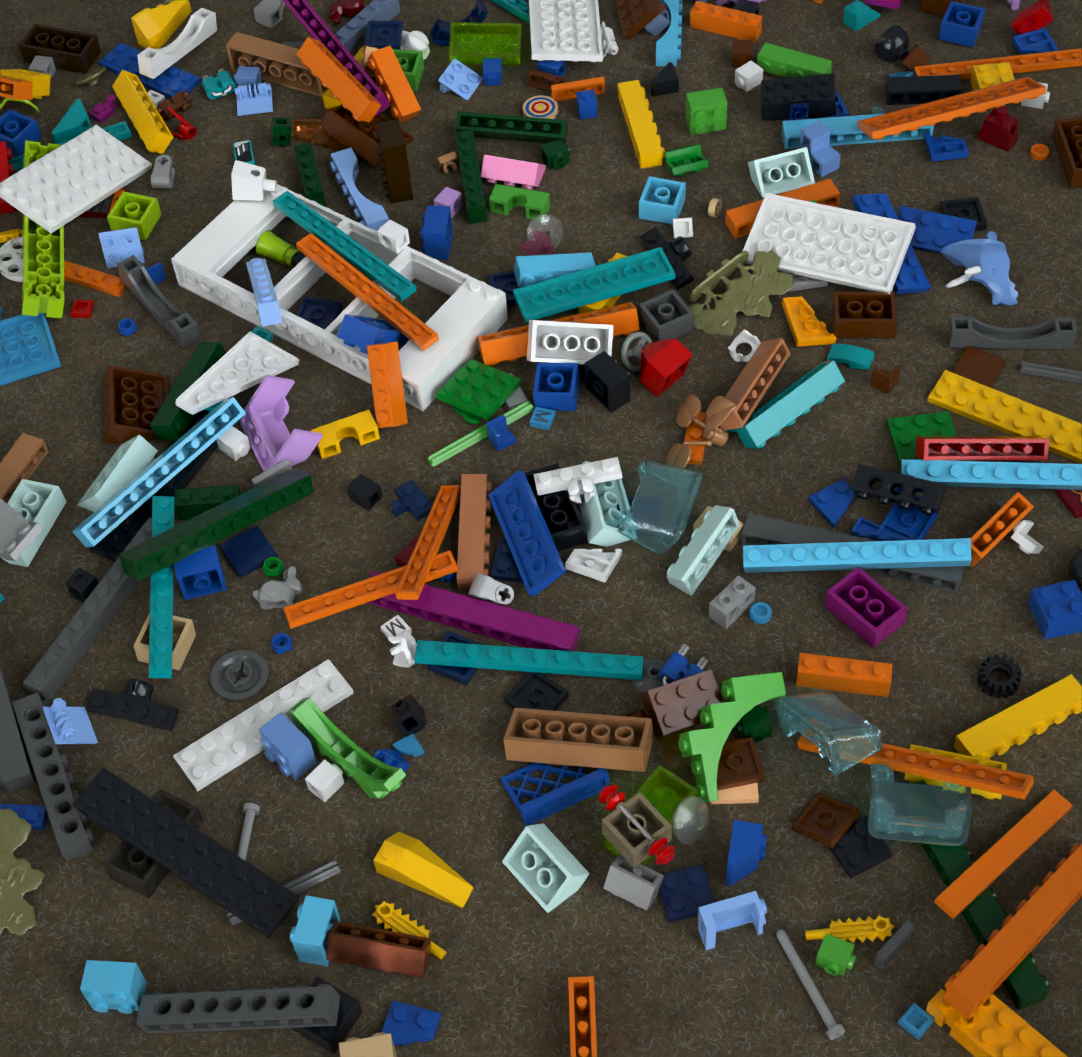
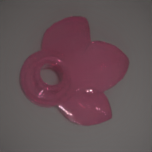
[520,231,555,256]

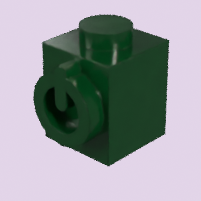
[271,117,292,147]
[541,138,571,170]
[736,705,772,742]

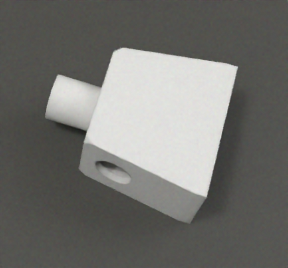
[231,160,277,201]

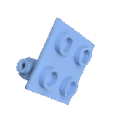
[438,58,483,100]
[235,82,273,116]
[99,227,145,268]
[43,698,98,744]

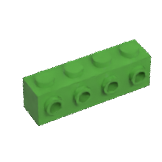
[757,42,832,78]

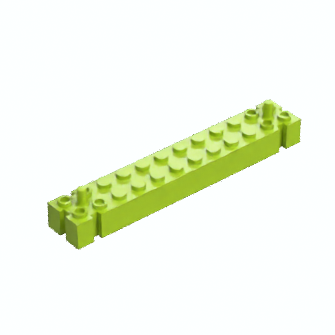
[22,140,64,318]

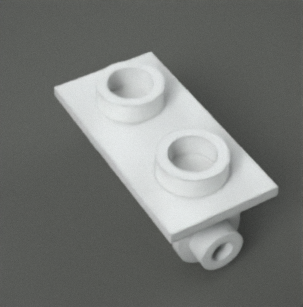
[600,21,619,57]

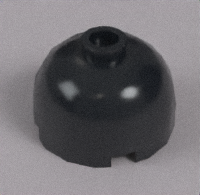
[874,25,909,62]

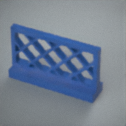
[500,763,610,826]

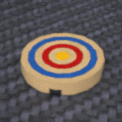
[522,95,559,119]

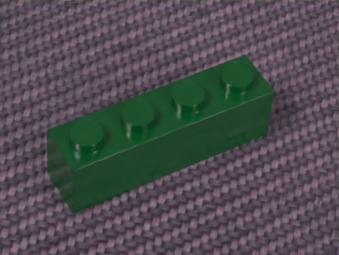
[294,142,326,207]

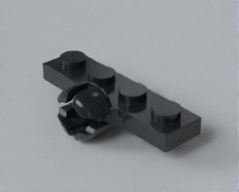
[639,227,694,290]
[86,679,179,731]

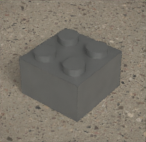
[639,289,694,341]

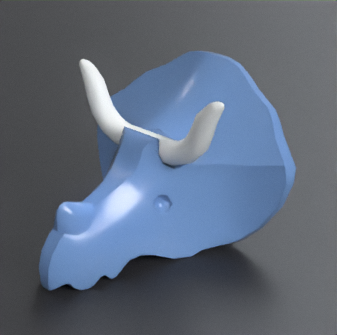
[941,231,1018,306]

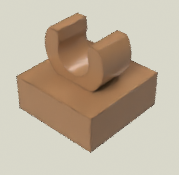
[435,151,457,175]

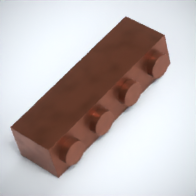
[326,921,431,978]

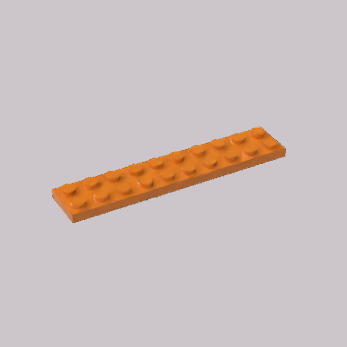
[857,77,1046,140]

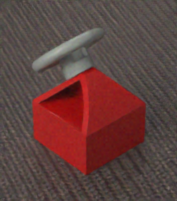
[621,332,693,397]

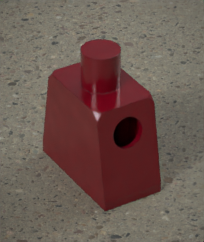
[977,106,1018,152]

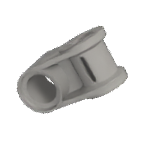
[151,155,175,189]
[468,573,514,605]

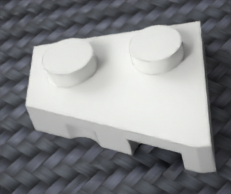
[565,549,622,582]

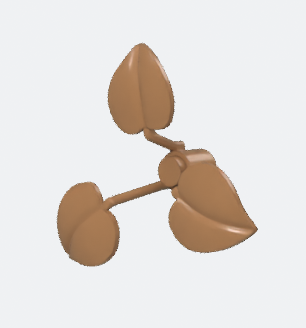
[666,394,737,481]

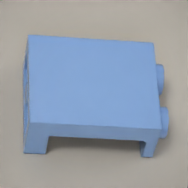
[698,891,767,950]

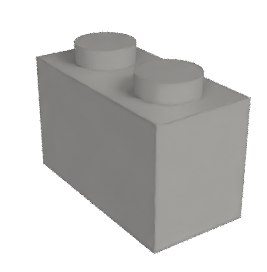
[603,854,664,910]

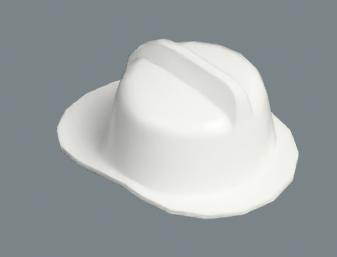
[401,31,430,60]

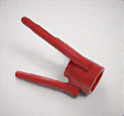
[167,107,197,141]

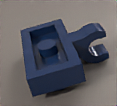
[390,480,433,521]

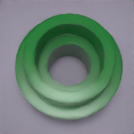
[262,557,284,578]

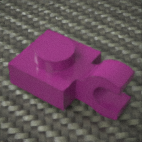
[88,94,119,124]

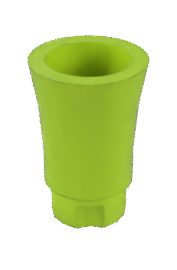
[256,230,300,267]

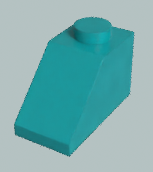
[843,0,881,32]

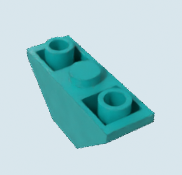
[51,99,91,144]

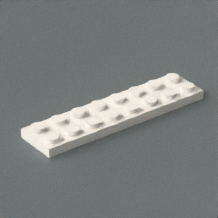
[173,659,354,792]

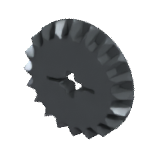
[210,650,269,702]

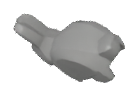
[253,566,303,609]

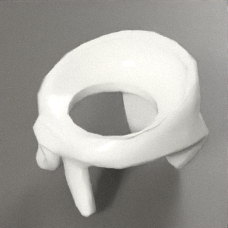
[728,330,761,362]
[388,631,417,668]

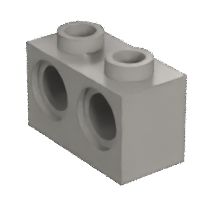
[709,575,756,629]

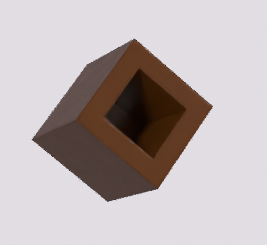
[732,40,751,67]

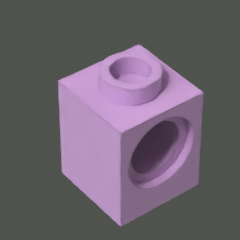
[434,187,463,219]

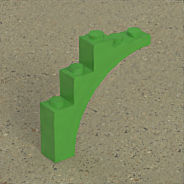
[678,672,786,804]
[285,697,406,799]

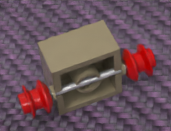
[599,784,675,868]

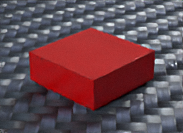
[70,300,94,318]

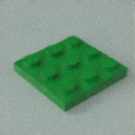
[436,359,521,420]
[887,411,964,468]

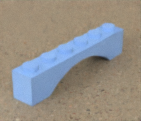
[329,148,389,231]
[246,258,282,327]

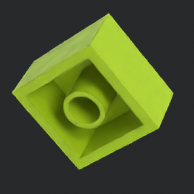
[107,191,162,240]

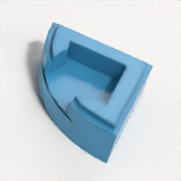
[890,71,915,77]
[392,734,424,757]

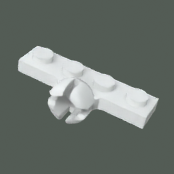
[534,457,622,504]

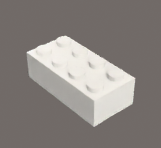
[527,320,614,364]

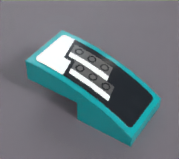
[233,140,255,165]

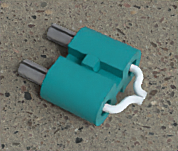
[202,68,236,99]

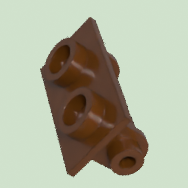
[527,69,566,92]
[157,91,193,120]

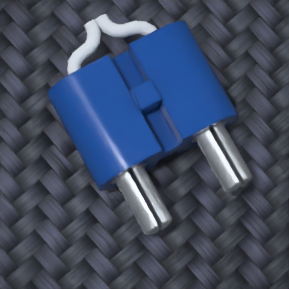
[658,644,708,685]

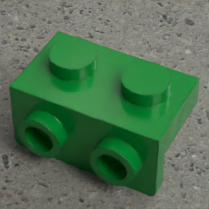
[665,144,709,176]

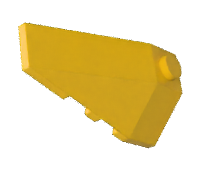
[131,0,191,49]
[373,832,474,909]

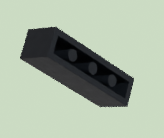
[885,75,962,105]

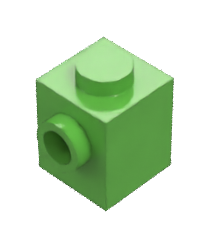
[815,934,857,976]

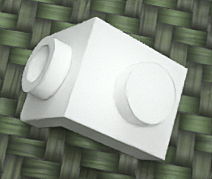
[1011,520,1044,554]

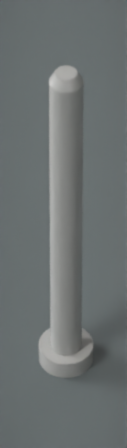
[226,803,260,912]
[776,929,845,1040]

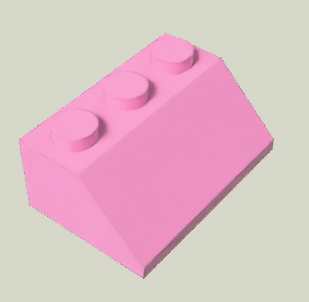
[481,155,547,189]

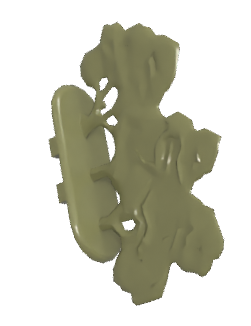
[689,250,794,336]
[0,808,45,936]

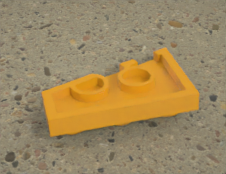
[782,296,837,347]

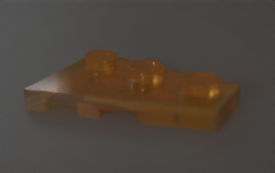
[291,119,344,151]

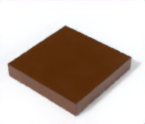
[952,345,1006,388]
[717,737,765,790]
[792,792,860,848]

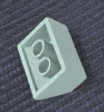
[748,147,815,198]
[502,823,590,913]

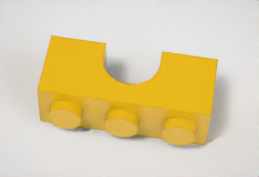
[311,410,380,459]

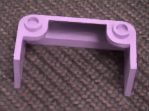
[240,375,323,471]

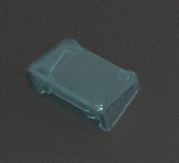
[617,460,702,555]
[774,692,883,776]
[868,764,973,846]

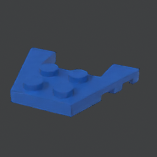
[851,484,939,541]

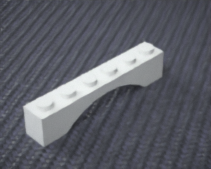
[137,8,217,79]

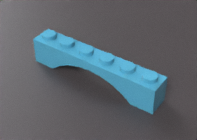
[656,0,683,66]

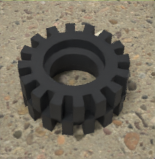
[977,654,1022,699]

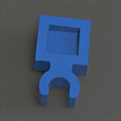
[373,748,411,772]

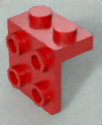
[1010,0,1054,35]

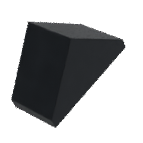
[651,62,679,97]

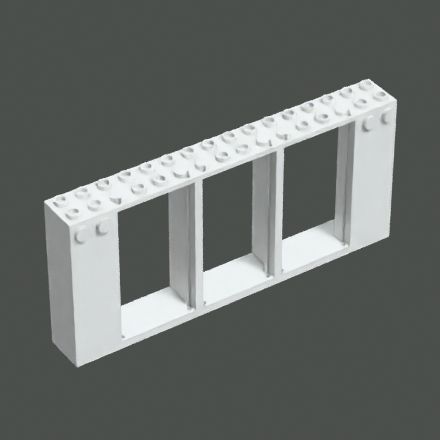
[171,184,508,411]

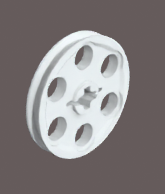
[0,236,23,282]

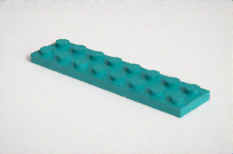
[513,247,675,322]

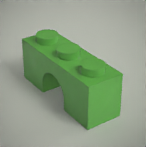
[489,184,550,221]

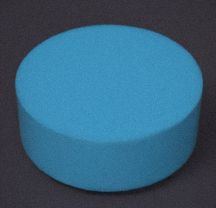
[749,602,772,624]

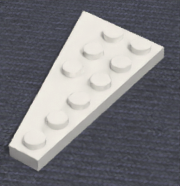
[176,331,299,415]

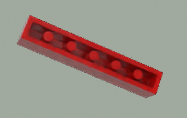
[915,436,1049,460]

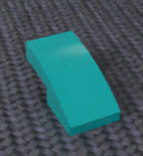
[827,344,875,369]

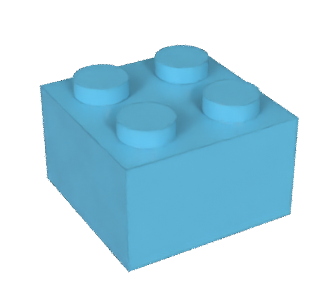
[639,176,686,225]
[290,895,341,967]
[80,960,147,1014]

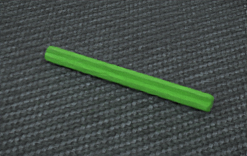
[427,400,534,467]

